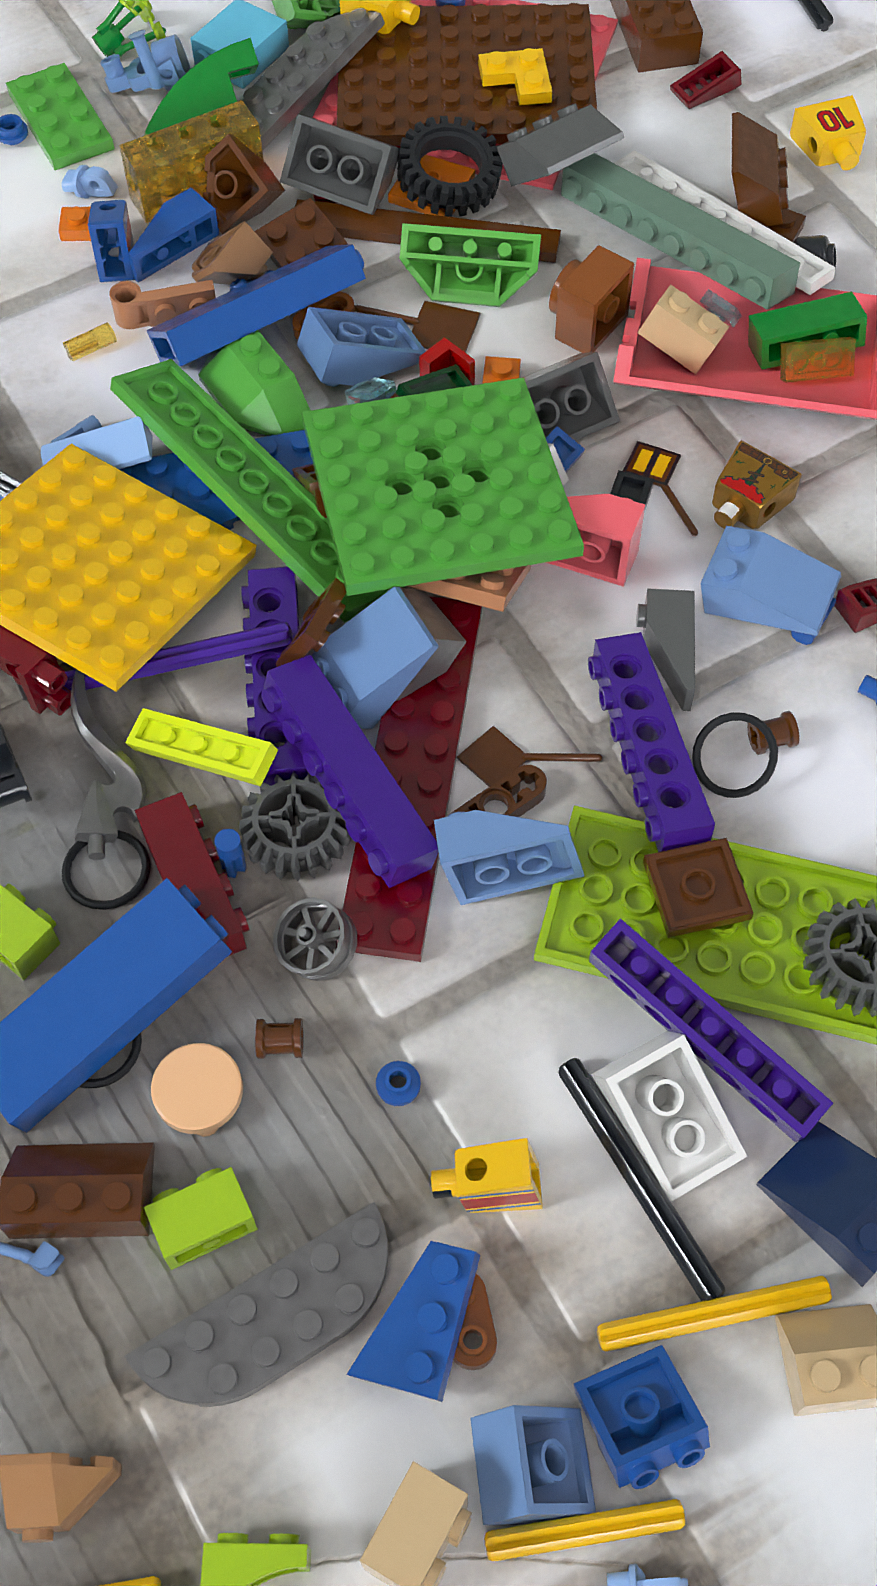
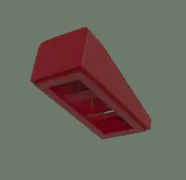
[670,51,742,109]
[834,578,877,633]

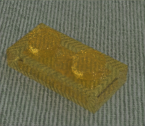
[780,337,856,383]

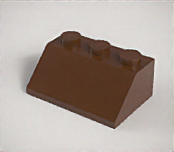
[731,112,789,227]
[0,1142,155,1239]

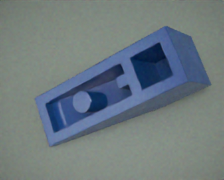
[128,187,219,283]

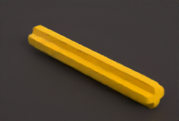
[484,1499,685,1561]

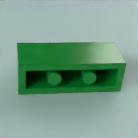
[748,291,867,370]

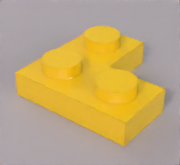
[478,48,552,105]

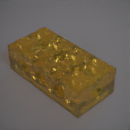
[119,100,264,223]

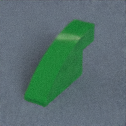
[144,37,259,145]

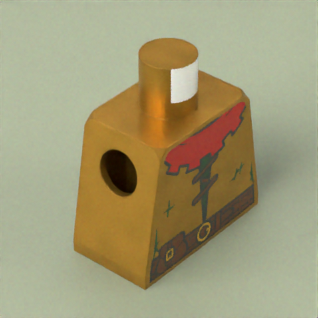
[712,440,802,529]

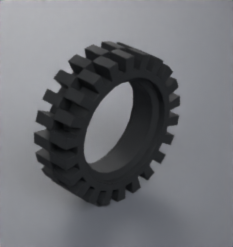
[397,116,503,217]

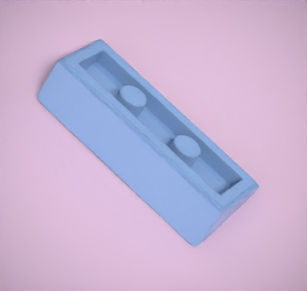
[41,416,153,469]

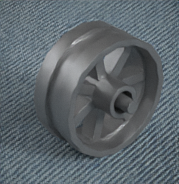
[273,897,357,981]

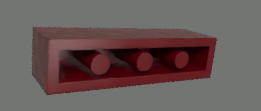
[135,792,250,957]

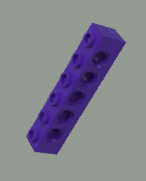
[241,567,309,786]
[588,632,715,852]
[589,918,833,1142]

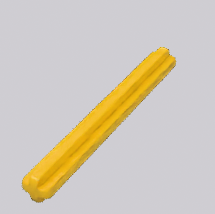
[597,1276,832,1352]

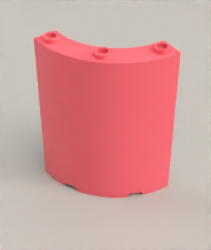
[613,258,877,420]

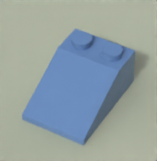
[297,307,426,387]
[701,525,841,636]
[311,587,439,729]
[434,810,584,905]

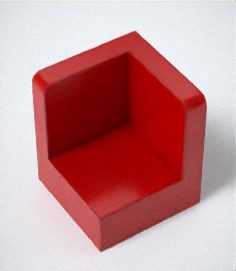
[419,337,475,385]

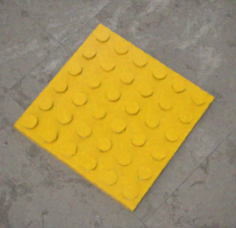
[0,444,257,692]

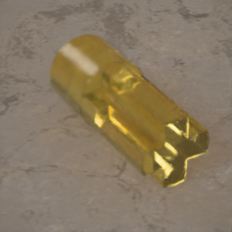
[63,322,117,361]

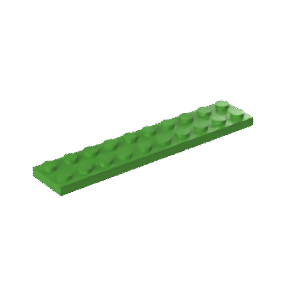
[110,359,406,623]

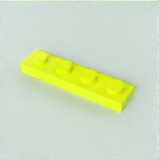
[125,708,278,786]

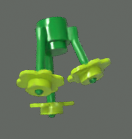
[92,0,166,57]

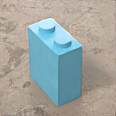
[190,0,289,89]

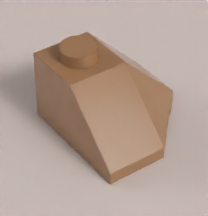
[192,221,273,285]
[0,1452,122,1543]

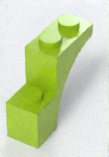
[200,1533,311,1586]

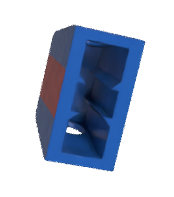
[88,200,134,282]

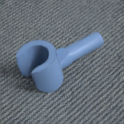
[0,1241,65,1277]

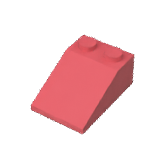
[546,494,645,587]

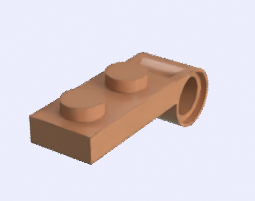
[109,280,216,329]

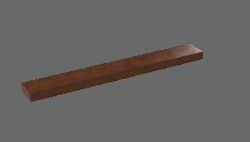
[295,199,561,263]

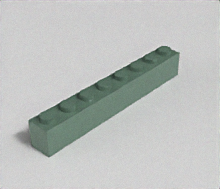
[561,153,800,310]

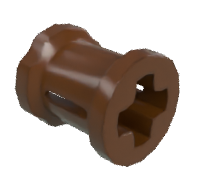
[747,711,799,755]
[255,1018,304,1059]

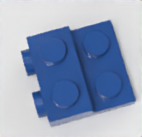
[574,1345,710,1489]

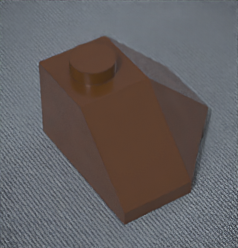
[203,134,286,234]

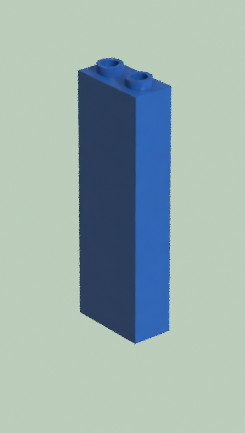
[146,244,366,366]
[0,878,232,1133]

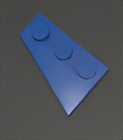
[346,1241,480,1402]

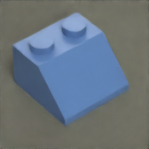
[470,1405,596,1525]

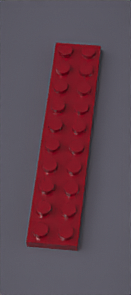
[336,596,482,962]

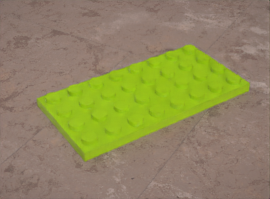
[534,805,877,1045]

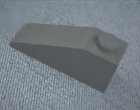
[636,588,695,711]

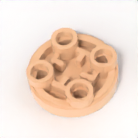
[151,1043,243,1137]

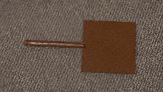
[354,300,481,353]

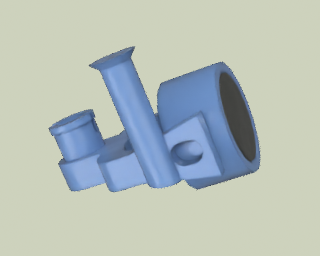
[100,30,191,93]

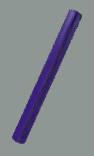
[64,622,293,691]

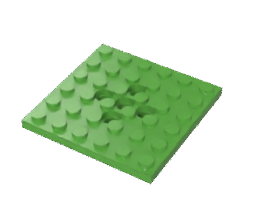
[302,378,584,596]

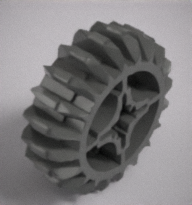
[239,771,350,881]
[802,898,877,1017]

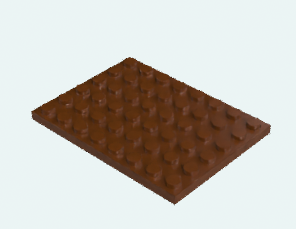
[337,3,597,146]

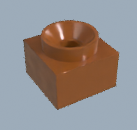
[549,245,634,353]

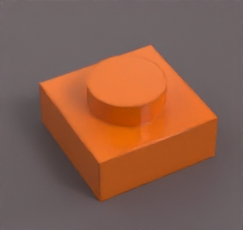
[58,206,91,241]
[482,356,521,384]

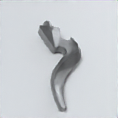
[71,669,146,860]

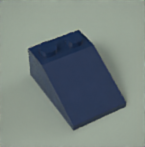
[756,1121,877,1287]

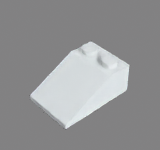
[591,1031,748,1202]

